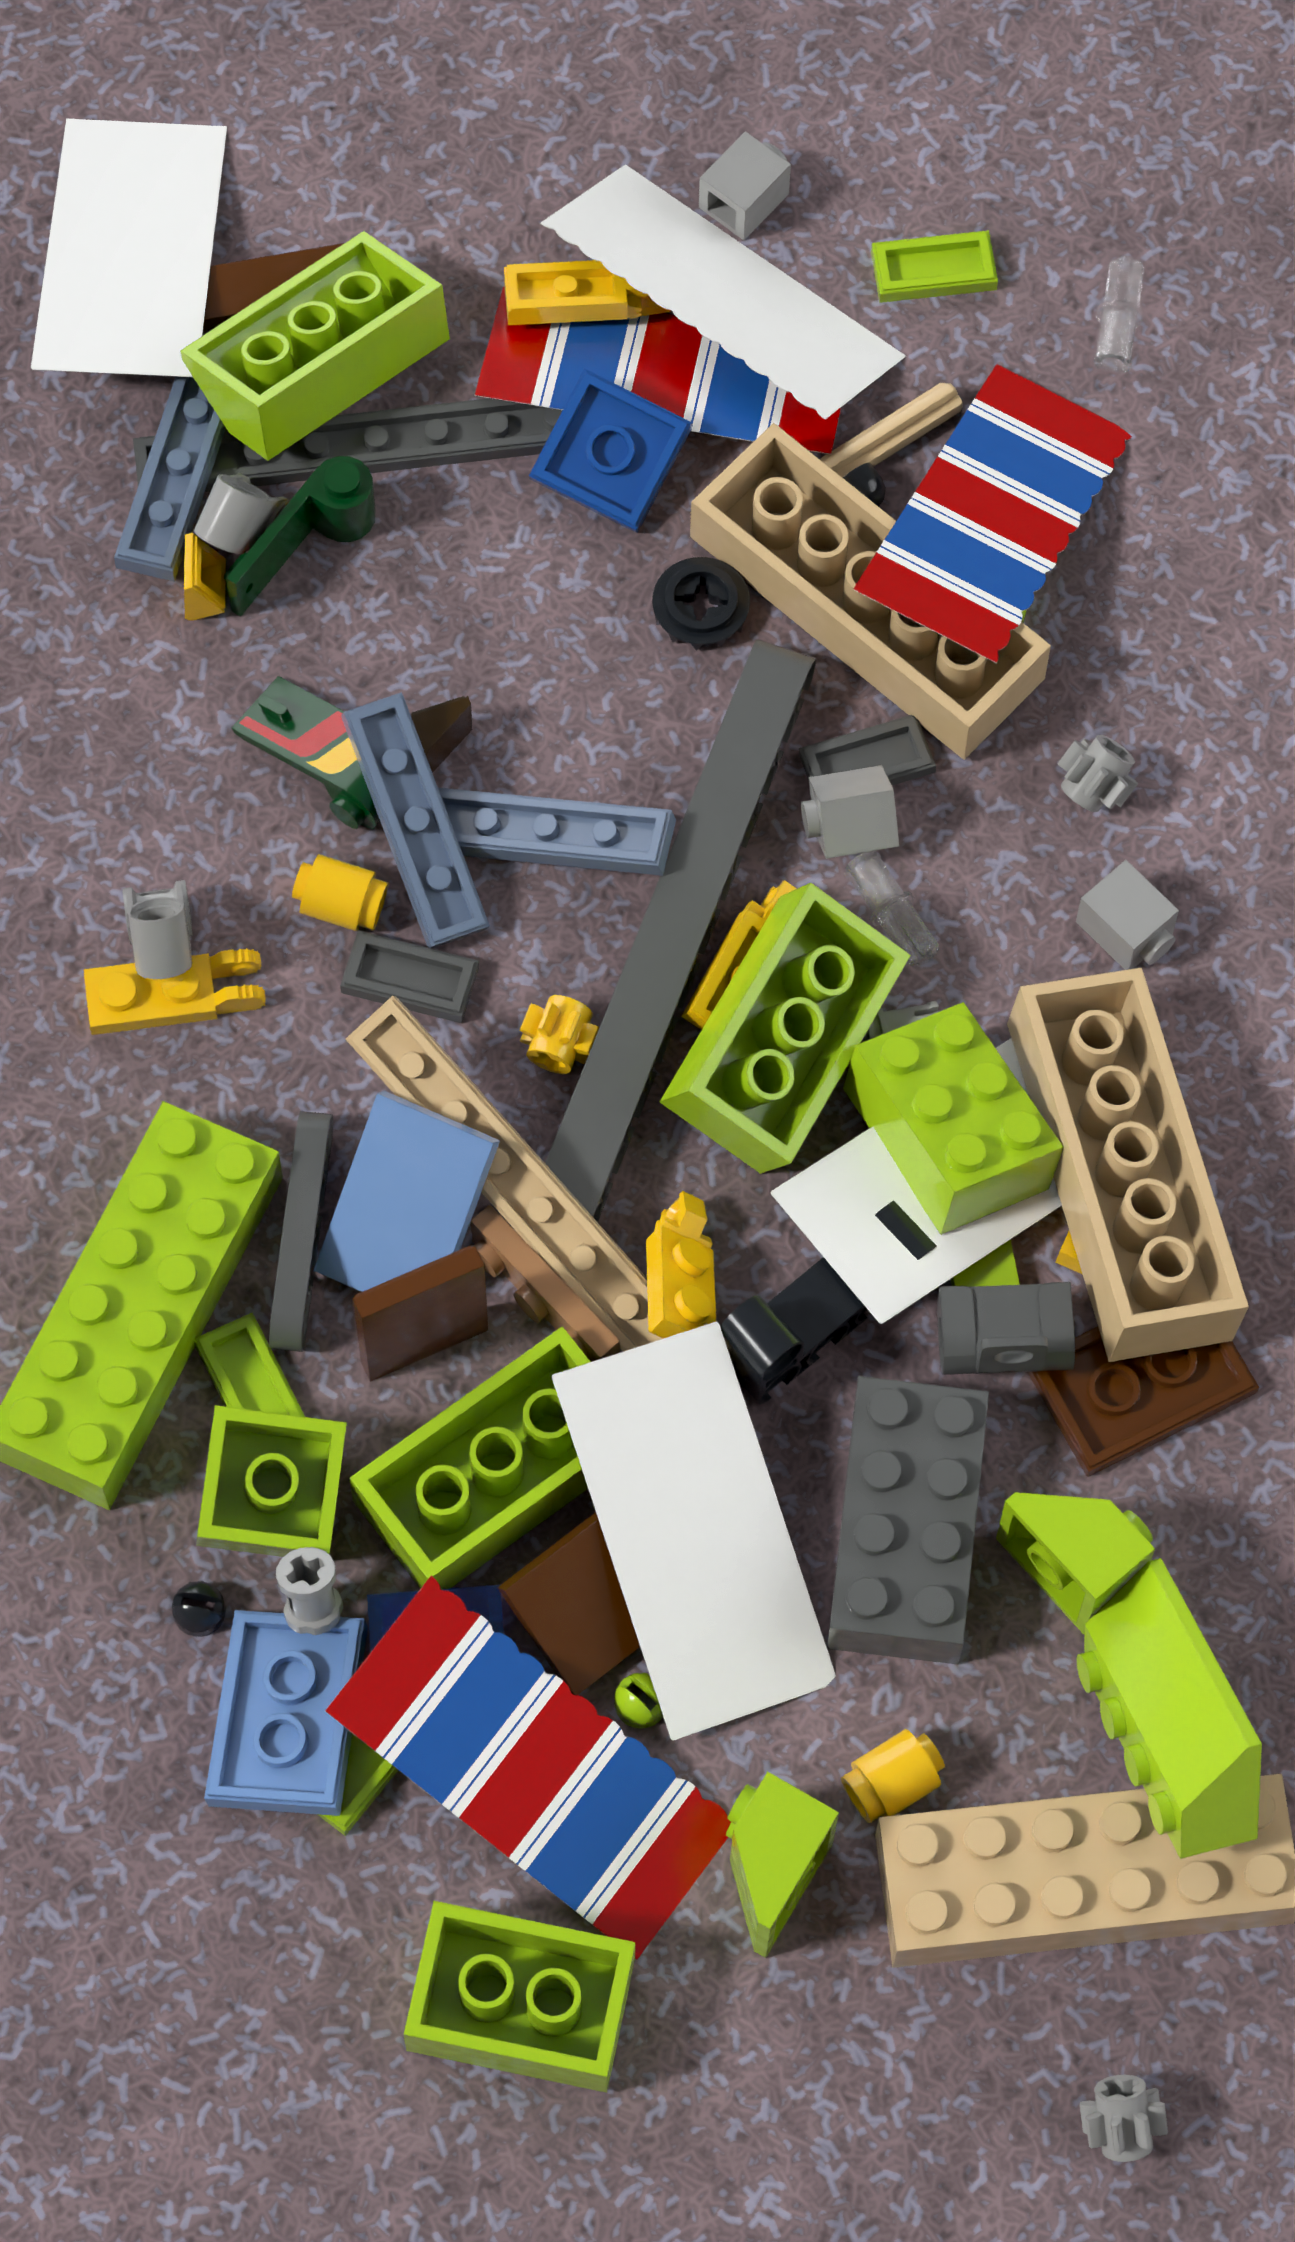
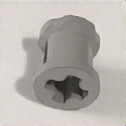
[276,1547,343,1635]

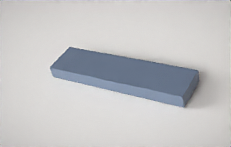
[114,376,226,582]
[341,692,490,949]
[438,788,676,876]

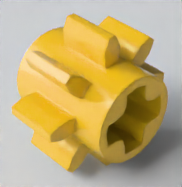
[519,995,599,1074]

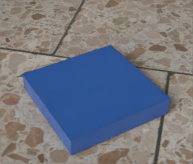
[529,368,693,533]

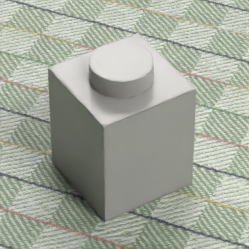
[699,131,791,240]
[801,765,899,859]
[1076,860,1179,970]

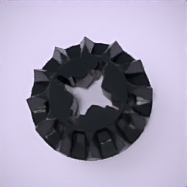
[652,557,750,651]

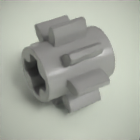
[1058,735,1138,812]
[1080,2075,1168,2162]

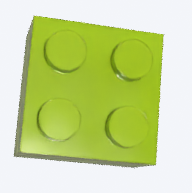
[196,1405,347,1557]

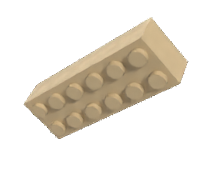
[690,423,1051,760]
[1007,968,1249,1362]
[875,1774,1295,1968]

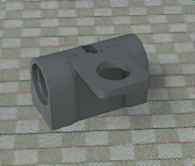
[936,1282,1075,1375]

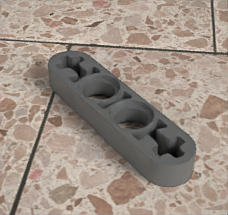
[269,1111,333,1352]

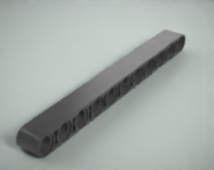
[545,639,816,1222]

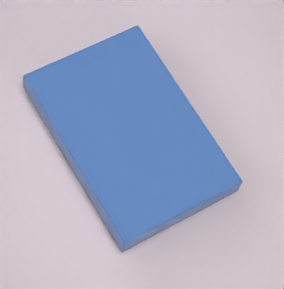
[314,1091,500,1292]
[204,1610,368,1816]

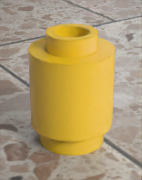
[292,854,389,932]
[841,1729,945,1823]

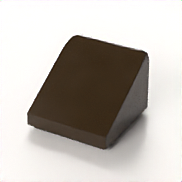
[410,696,473,773]

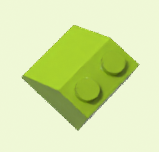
[996,1492,1155,1634]
[726,1771,839,1958]

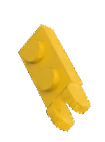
[83,948,266,1035]

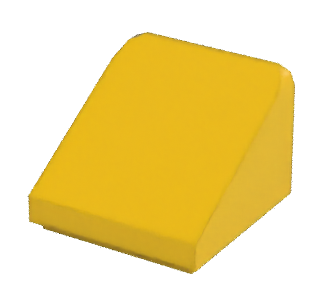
[184,533,226,621]

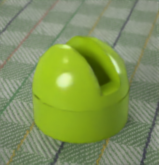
[614,1673,663,1728]

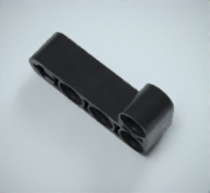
[720,1200,937,1404]

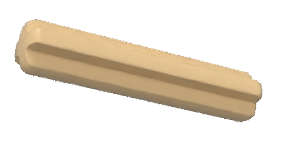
[820,383,963,478]

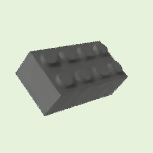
[827,1376,989,1665]

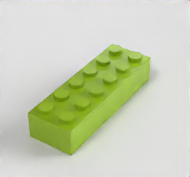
[0,1101,283,1511]

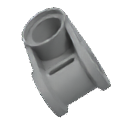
[194,473,290,554]
[123,880,193,979]

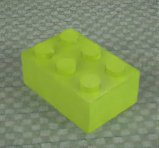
[843,1002,1064,1235]
[403,1901,635,2093]

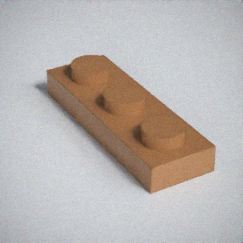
[471,1205,620,1362]

